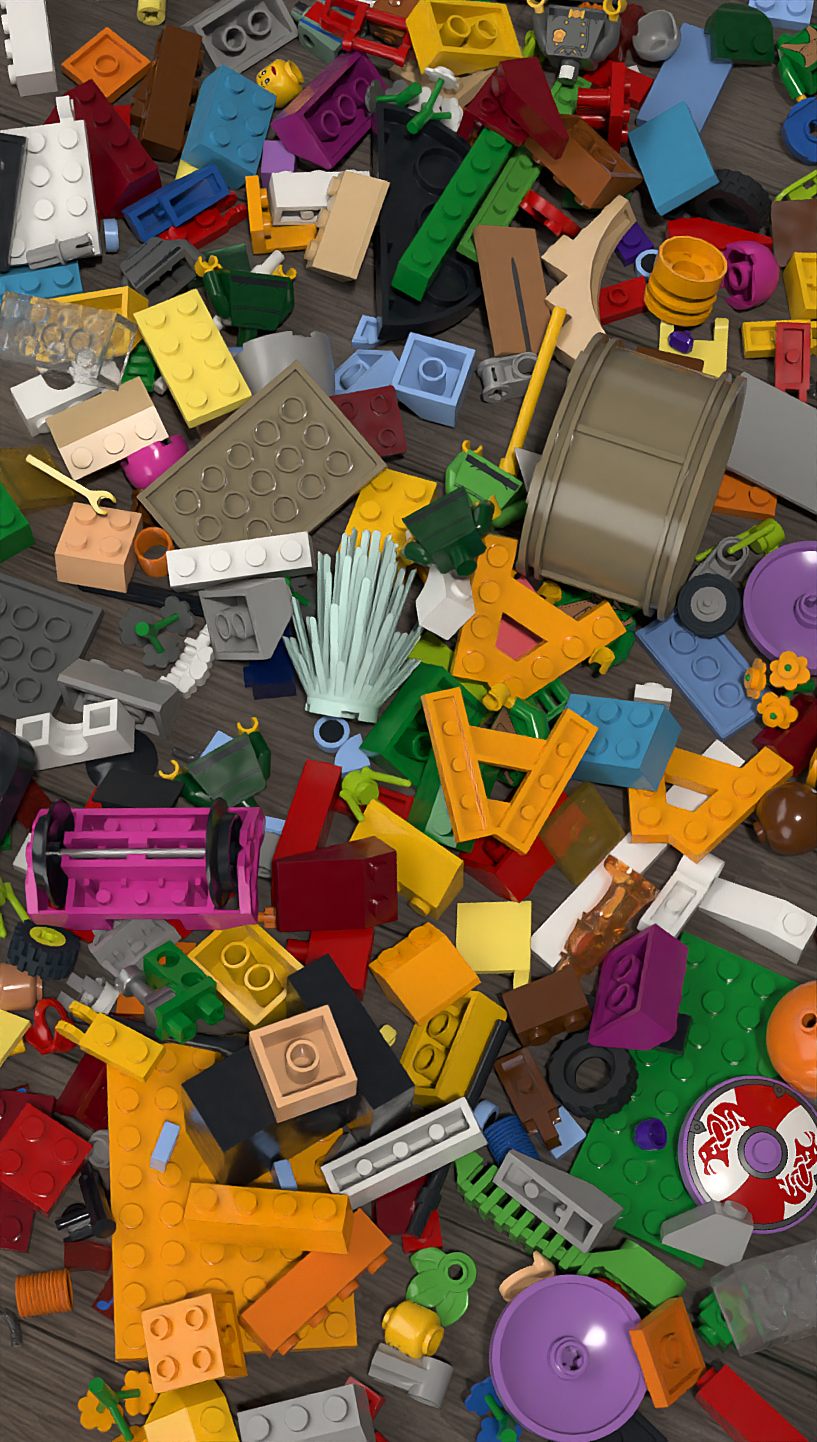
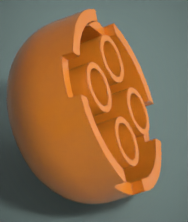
[766,980,817,1099]

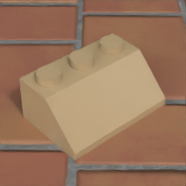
[304,171,390,282]
[45,376,169,482]

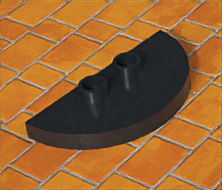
[372,101,510,340]

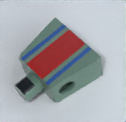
[291,0,371,66]

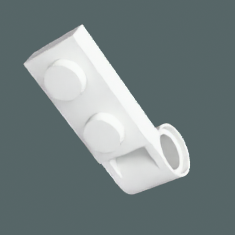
[637,853,725,938]

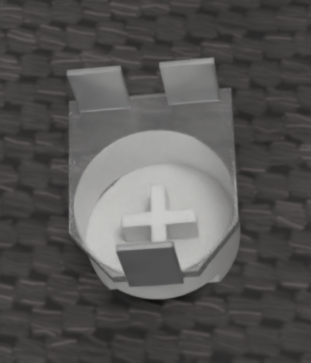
[56,972,120,1016]

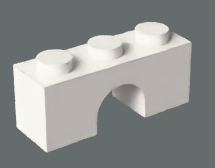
[10,357,120,437]
[16,699,135,771]

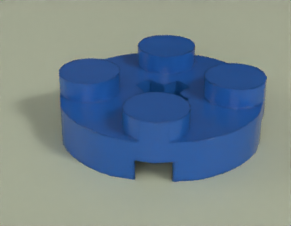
[781,97,817,166]

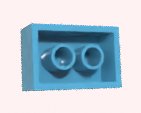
[181,64,277,190]
[564,694,682,792]

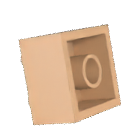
[54,502,143,593]
[249,1005,357,1123]

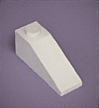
[698,877,817,965]

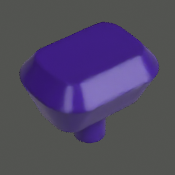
[668,330,694,354]

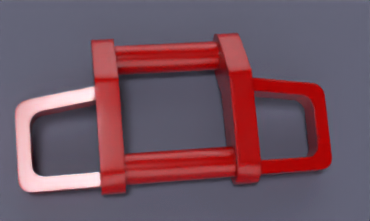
[320,0,417,67]

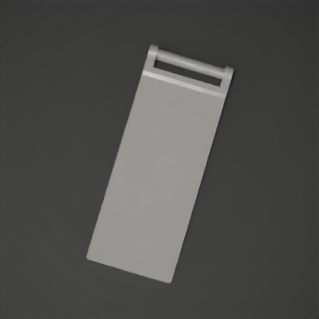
[726,372,817,515]

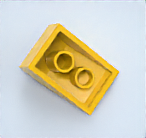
[405,0,523,76]

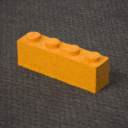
[183,1182,354,1254]

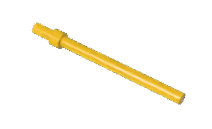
[498,306,567,478]

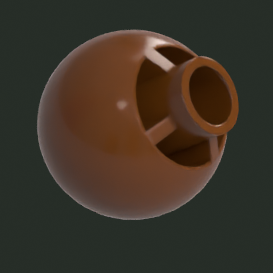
[752,782,817,856]

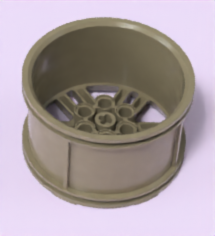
[516,332,747,622]

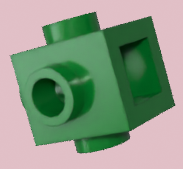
[695,1288,757,1354]

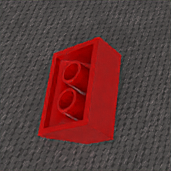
[457,786,587,903]

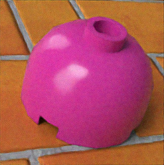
[721,241,780,310]
[120,434,189,489]

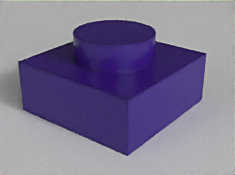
[614,222,654,267]

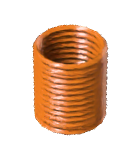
[134,527,175,578]
[15,1268,73,1319]

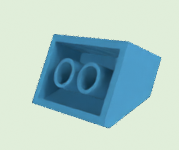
[0,259,85,329]

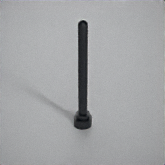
[70,1012,249,1058]

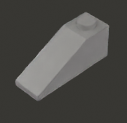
[492,1149,624,1254]

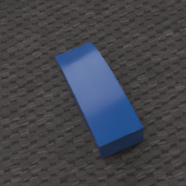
[121,163,230,243]

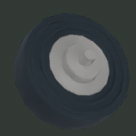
[677,573,742,638]

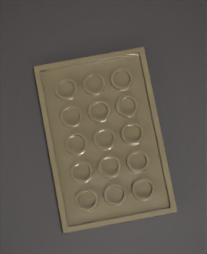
[136,359,388,587]

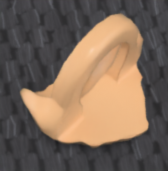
[499,1250,556,1301]

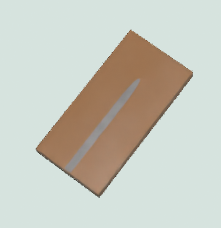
[473,225,555,358]

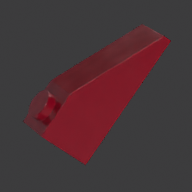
[491,56,569,160]

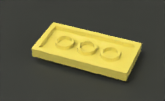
[133,289,252,429]

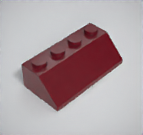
[43,79,162,219]

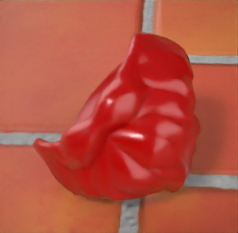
[25,998,77,1055]

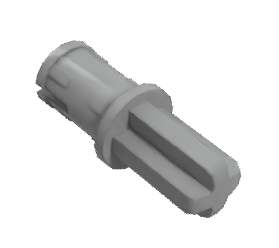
[26,233,95,270]

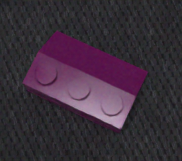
[587,923,689,1051]

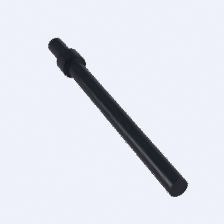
[406,1019,511,1239]

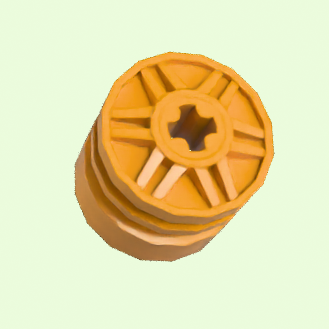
[644,236,727,326]

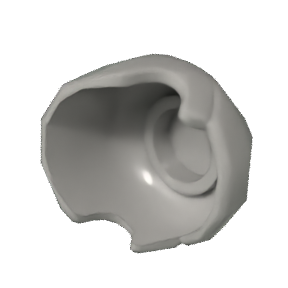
[632,10,681,62]

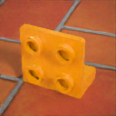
[245,175,317,254]
[141,1293,248,1393]

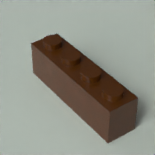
[137,24,205,164]

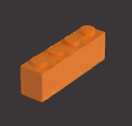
[238,1208,392,1359]

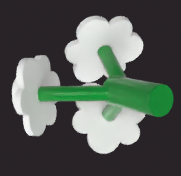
[407,66,463,134]

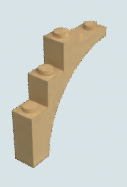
[541,194,637,369]

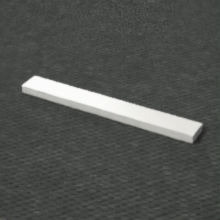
[531,739,745,972]

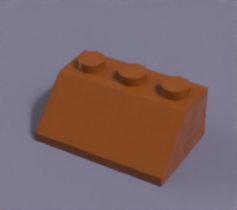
[524,114,644,210]

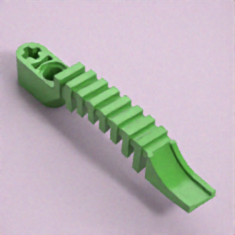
[452,1151,687,1312]

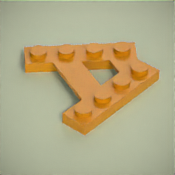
[450,533,627,700]
[420,687,599,855]
[627,746,794,864]

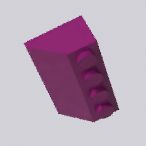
[270,50,388,170]

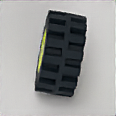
[7,919,80,980]

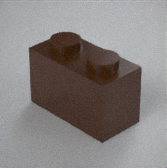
[502,966,593,1047]

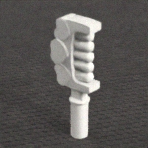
[160,624,215,699]

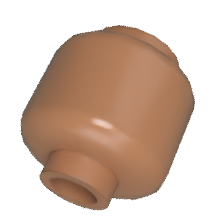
[0,962,42,1011]

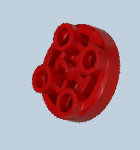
[519,189,581,239]

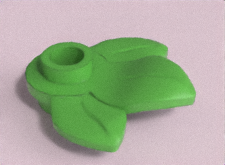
[405,1247,478,1327]

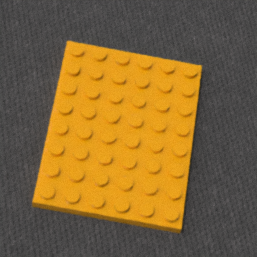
[106,1043,357,1362]

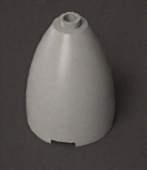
[231,331,335,397]

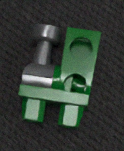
[114,940,225,1045]

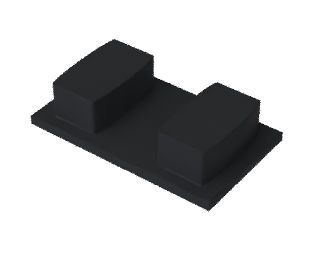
[92,768,185,808]

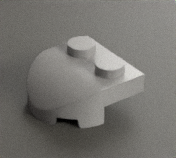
[88,919,181,980]

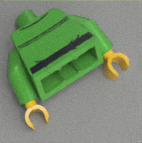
[445,440,528,531]

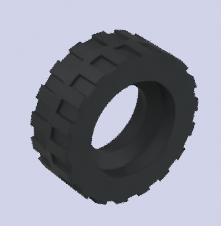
[694,169,772,233]
[549,1030,639,1120]

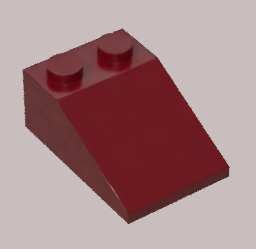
[274,836,398,932]

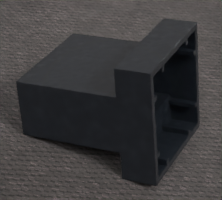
[181,953,415,1187]

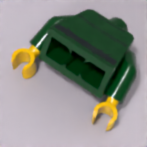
[194,255,297,347]
[395,486,502,576]
[158,717,271,808]

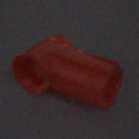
[606,2,646,63]

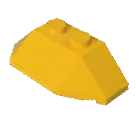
[143,1380,240,1442]

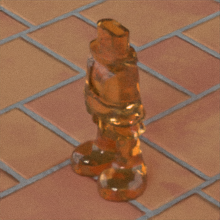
[554,854,660,980]

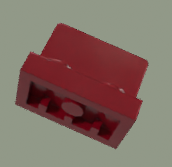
[457,67,529,147]
[328,385,407,458]

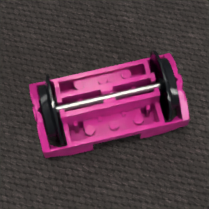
[25,797,266,930]

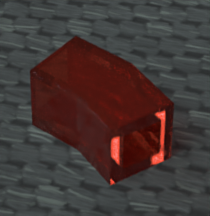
[64,1241,112,1276]

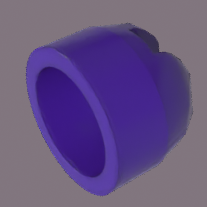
[634,1118,667,1151]

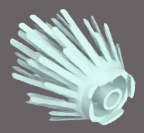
[282,527,424,723]

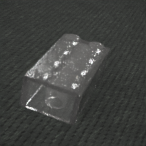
[0,291,138,391]
[709,1240,817,1357]

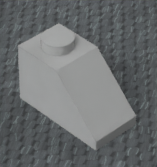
[660,1200,754,1270]

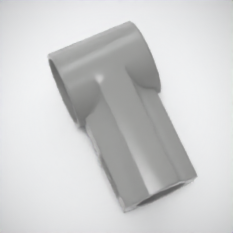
[368,1342,455,1408]

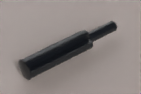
[78,1160,116,1239]

